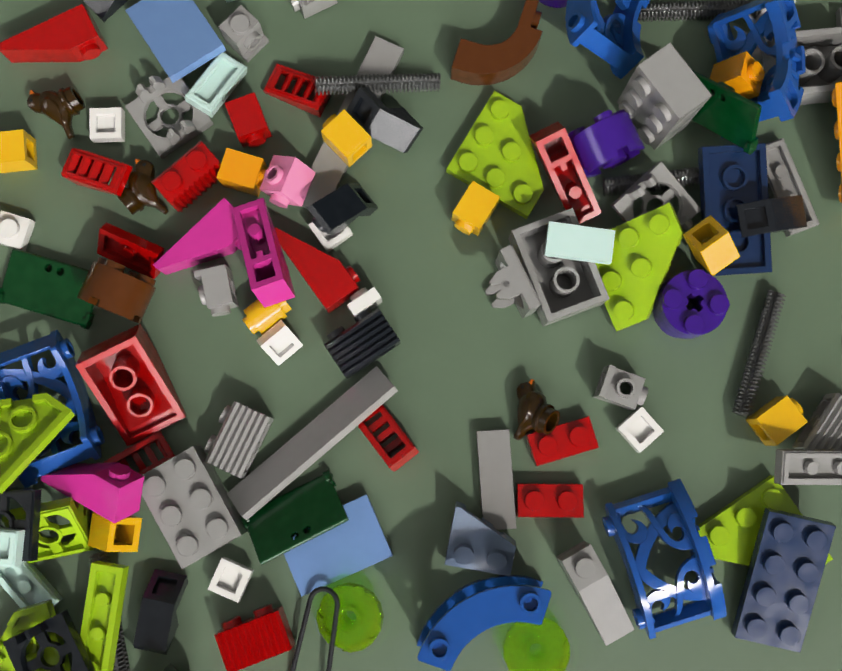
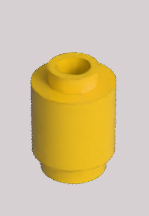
[242,299,292,335]

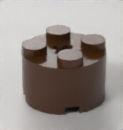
[77,257,156,324]

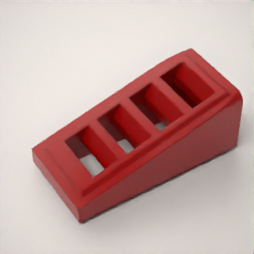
[263,64,333,118]
[61,148,133,197]
[358,404,419,472]
[102,431,175,475]

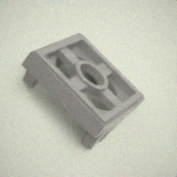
[125,75,214,159]
[611,162,702,230]
[485,245,541,318]

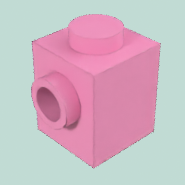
[259,155,316,208]

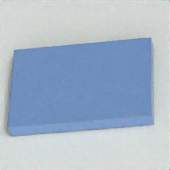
[125,0,226,83]
[284,494,393,597]

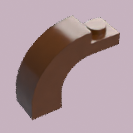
[451,0,543,86]

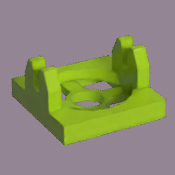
[1,497,94,563]

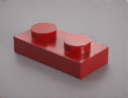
[97,222,164,279]
[526,416,599,466]
[516,483,584,518]

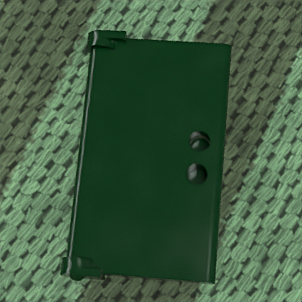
[692,70,762,155]
[0,248,95,330]
[240,469,349,565]

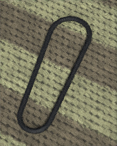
[290,586,340,671]

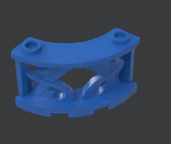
[565,0,650,79]
[707,0,806,138]
[0,330,105,488]
[602,479,727,639]
[417,575,552,671]

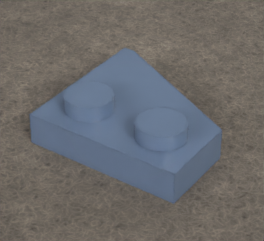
[445,501,516,576]

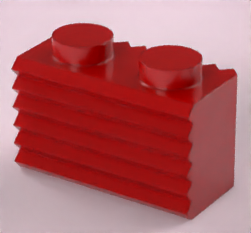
[151,141,221,212]
[214,603,295,671]

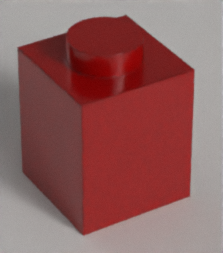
[225,92,272,147]

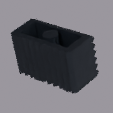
[324,308,401,379]

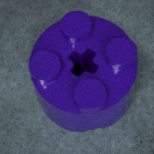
[568,109,645,178]
[653,269,730,339]

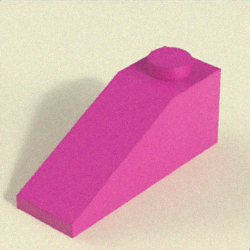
[232,197,295,308]
[153,198,242,275]
[41,462,144,524]

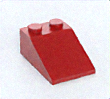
[75,324,186,446]

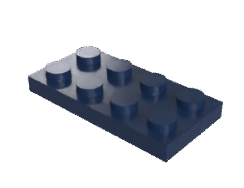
[698,143,772,276]
[731,507,836,653]

